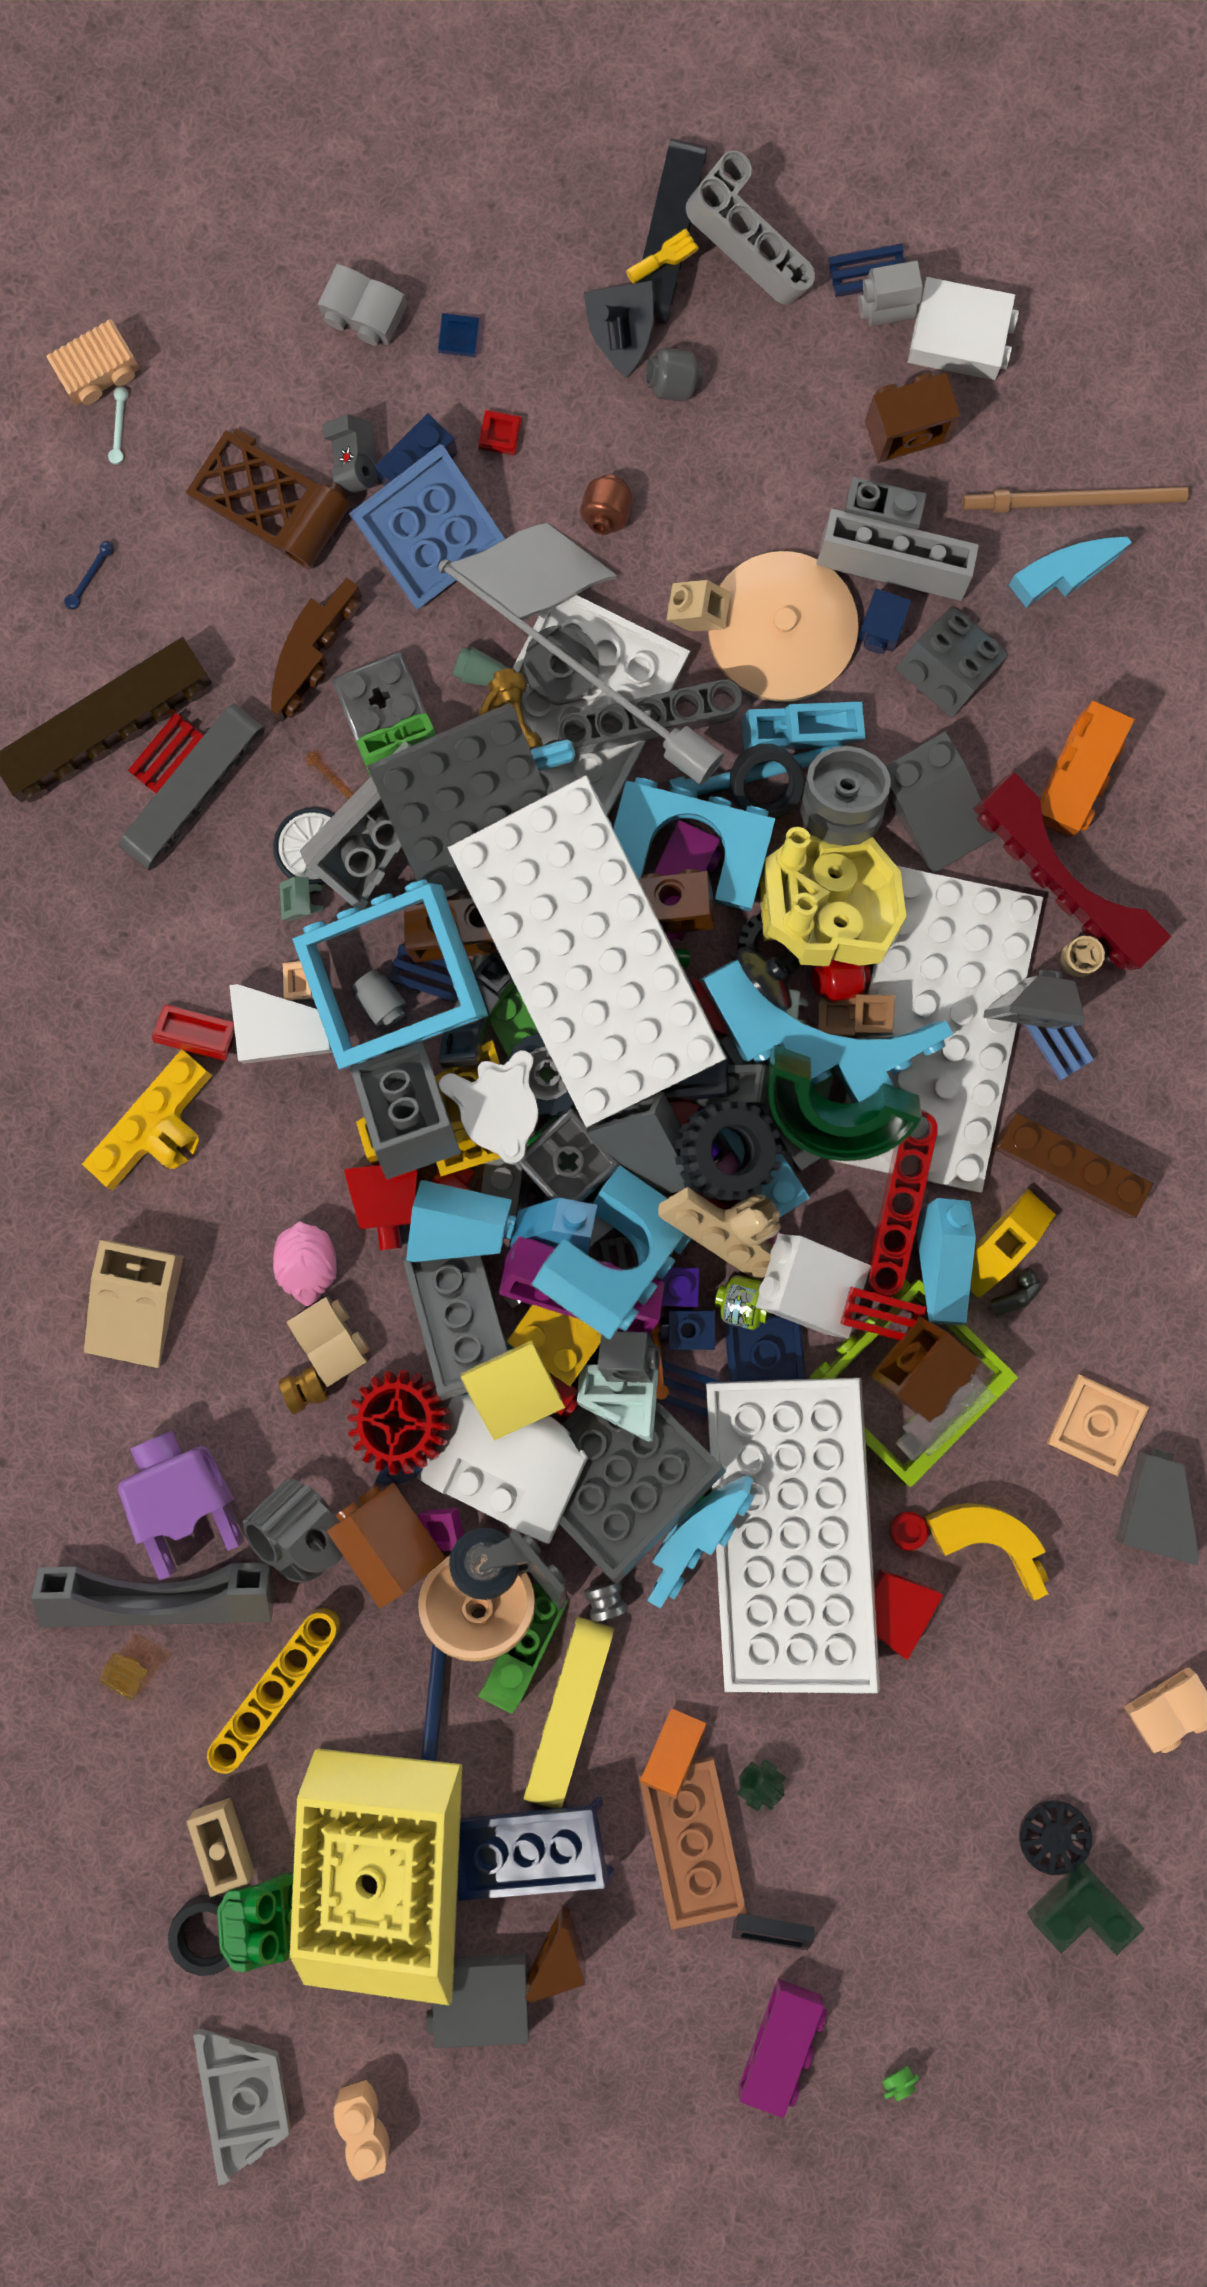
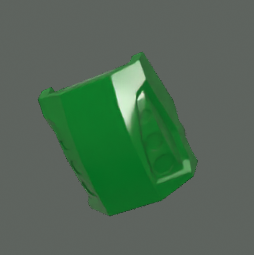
[217,1872,294,1972]

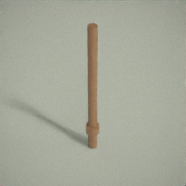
[962,487,1188,513]

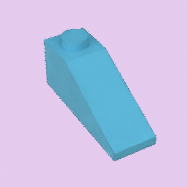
[916,1198,976,1325]

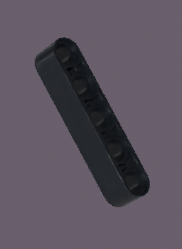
[637,138,708,324]

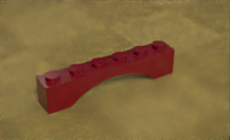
[972,772,1172,970]

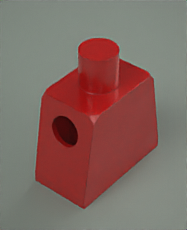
[344,1165,420,1250]
[874,1569,943,1660]

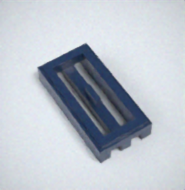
[828,244,906,298]
[388,944,458,1003]

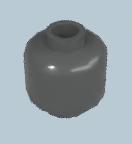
[645,348,703,402]

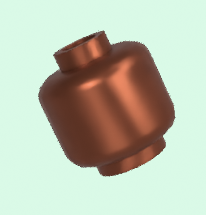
[580,474,633,535]

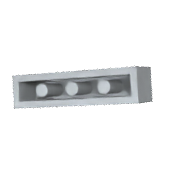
[816,509,979,601]

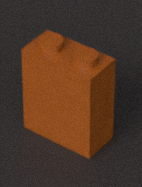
[326,1482,446,1608]

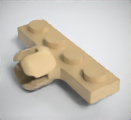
[658,1187,781,1281]

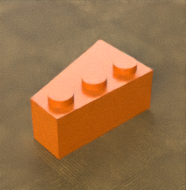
[1040,700,1135,838]

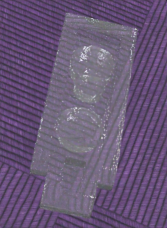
[896,1375,995,1461]

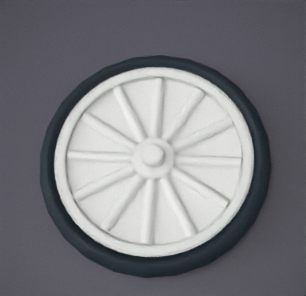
[273,807,335,886]

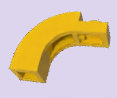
[924,1503,1049,1601]

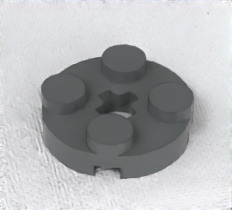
[524,626,599,705]

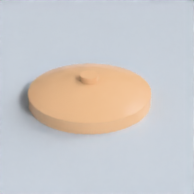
[708,551,858,702]

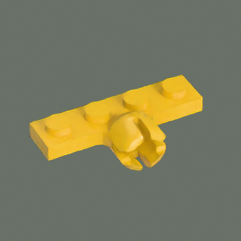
[82,1050,213,1190]

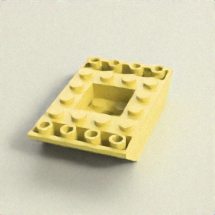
[290,1749,462,2005]

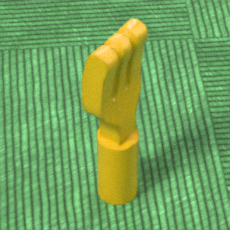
[626,229,699,284]

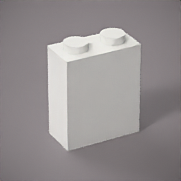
[907,277,1019,380]
[756,1234,871,1339]

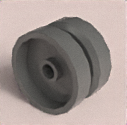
[800,746,891,846]

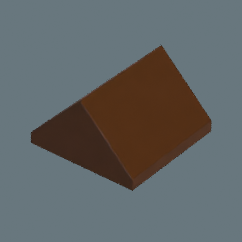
[525,1905,586,2002]

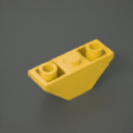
[970,1189,1056,1298]

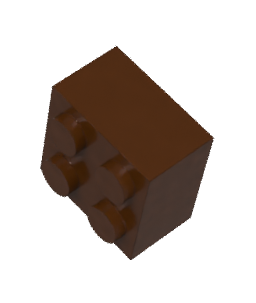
[865,372,961,464]
[870,1316,981,1423]

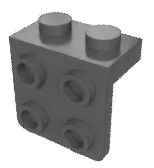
[896,607,1007,718]

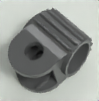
[242,1478,343,1583]

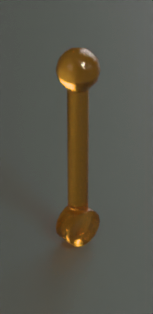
[305,752,354,800]

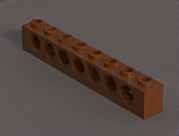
[404,869,715,963]

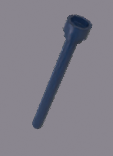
[421,1644,447,1761]

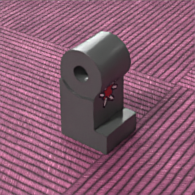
[323,414,377,496]

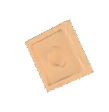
[1047,1374,1149,1476]

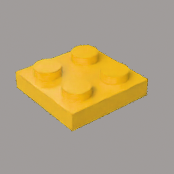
[507,1305,601,1386]

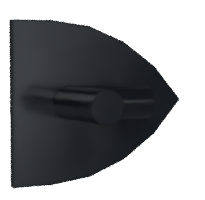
[584,281,655,378]

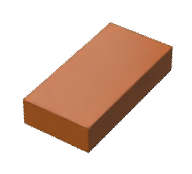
[640,1708,707,1799]

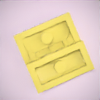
[460,1340,565,1441]

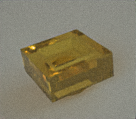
[99,1652,148,1701]

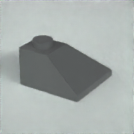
[983,970,1085,1029]

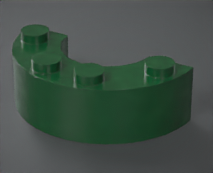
[769,1045,922,1161]

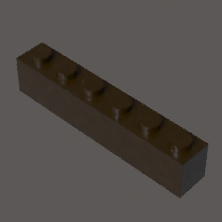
[0,636,212,803]

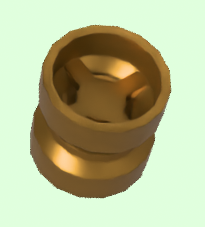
[279,1366,329,1415]

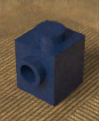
[660,1310,715,1350]

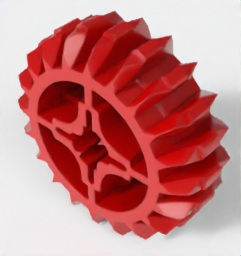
[347,1370,451,1475]

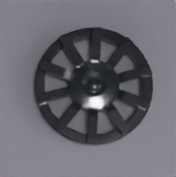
[1019,1800,1093,1875]

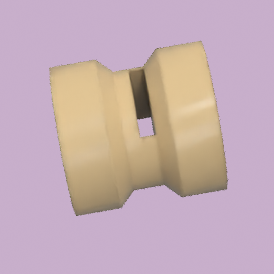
[1060,936,1105,978]

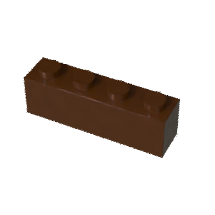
[992,1113,1154,1218]

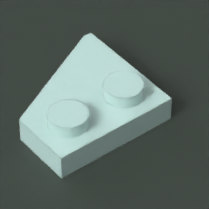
[577,1365,658,1441]

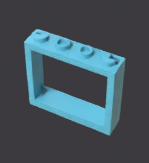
[292,880,489,1069]

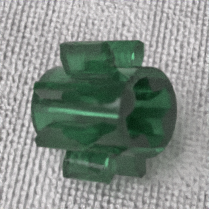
[737,1759,786,1812]

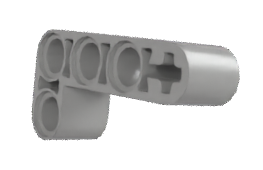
[686,150,815,305]

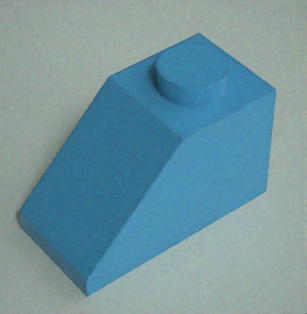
[510,1198,597,1256]

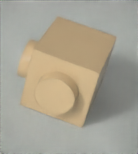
[667,580,731,632]

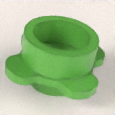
[881,2065,919,2101]

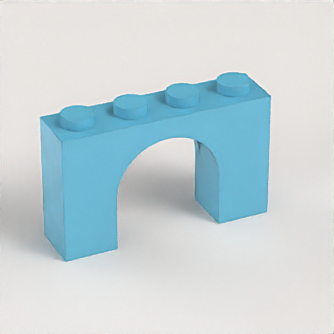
[613,777,775,912]
[532,1165,691,1340]

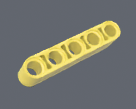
[523,1616,614,1809]

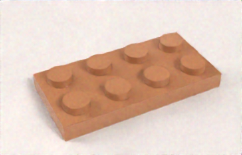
[638,1757,747,1930]

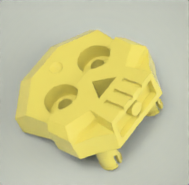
[758,827,907,966]

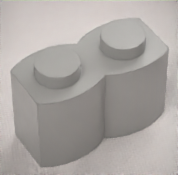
[858,260,923,327]
[317,264,407,346]

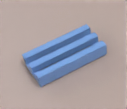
[1024,1024,1094,1080]

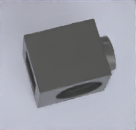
[597,1332,660,1383]

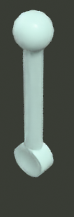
[108,387,129,465]

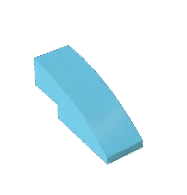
[1009,537,1132,608]
[741,702,865,751]

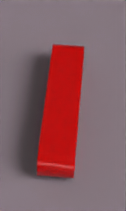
[867,1109,938,1296]

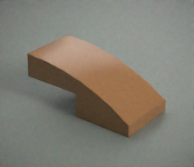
[818,995,895,1037]

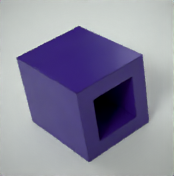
[658,1267,699,1307]

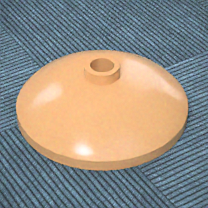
[418,1555,535,1661]

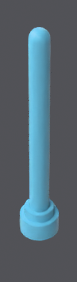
[668,744,844,799]

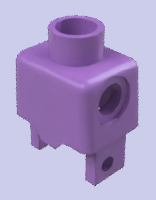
[118,1430,245,1581]

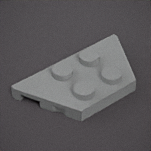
[193,2029,291,2186]

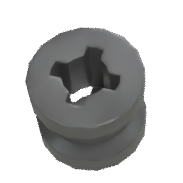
[583,1580,629,1622]

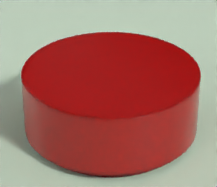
[889,1511,929,1551]

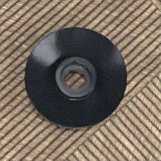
[737,947,792,1011]

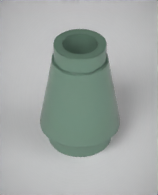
[452,646,510,687]

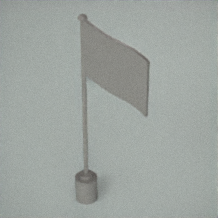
[439,523,724,785]

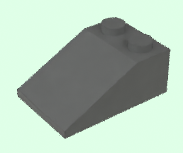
[886,731,997,874]
[350,1041,461,1179]

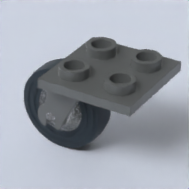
[449,1528,567,1610]

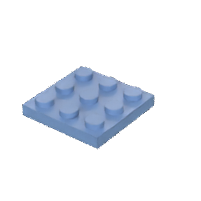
[349,444,505,610]

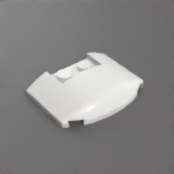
[416,1393,588,1544]

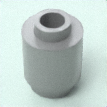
[352,969,407,1028]

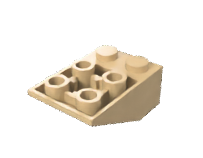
[84,1240,184,1368]

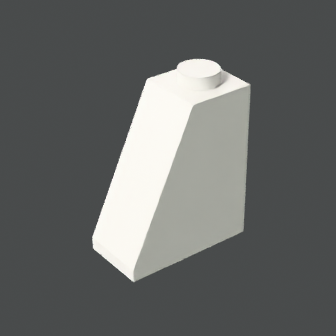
[229,984,333,1064]

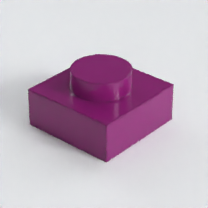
[418,1508,464,1551]

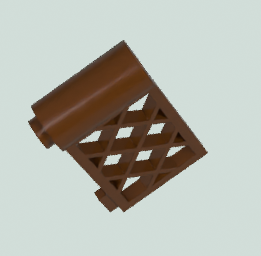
[186,428,351,570]

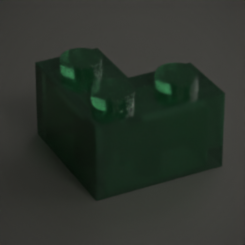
[1026,1862,1145,1956]

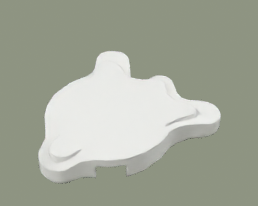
[439,1051,538,1164]

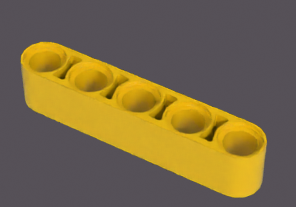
[207,1607,340,1774]

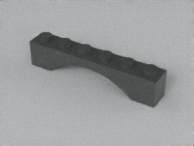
[31,1562,275,1627]

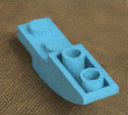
[647,1475,754,1609]

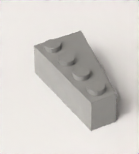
[300,741,411,911]

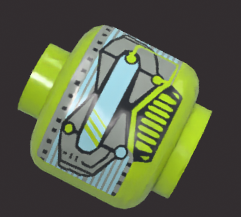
[715,1275,771,1330]

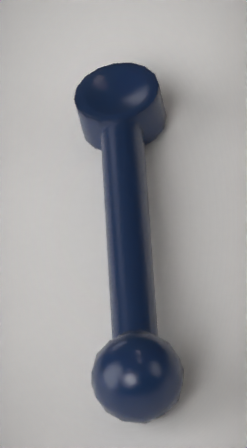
[64,541,114,610]

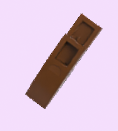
[271,577,362,722]

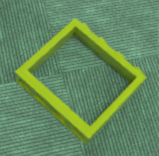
[810,1279,1019,1488]

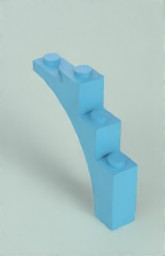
[699,960,953,1103]

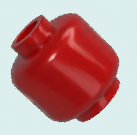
[811,960,871,1003]

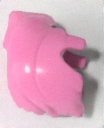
[273,1221,337,1306]

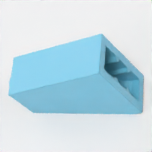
[406,1180,516,1262]

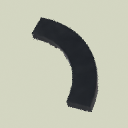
[439,953,516,1068]

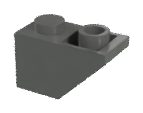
[845,477,926,530]

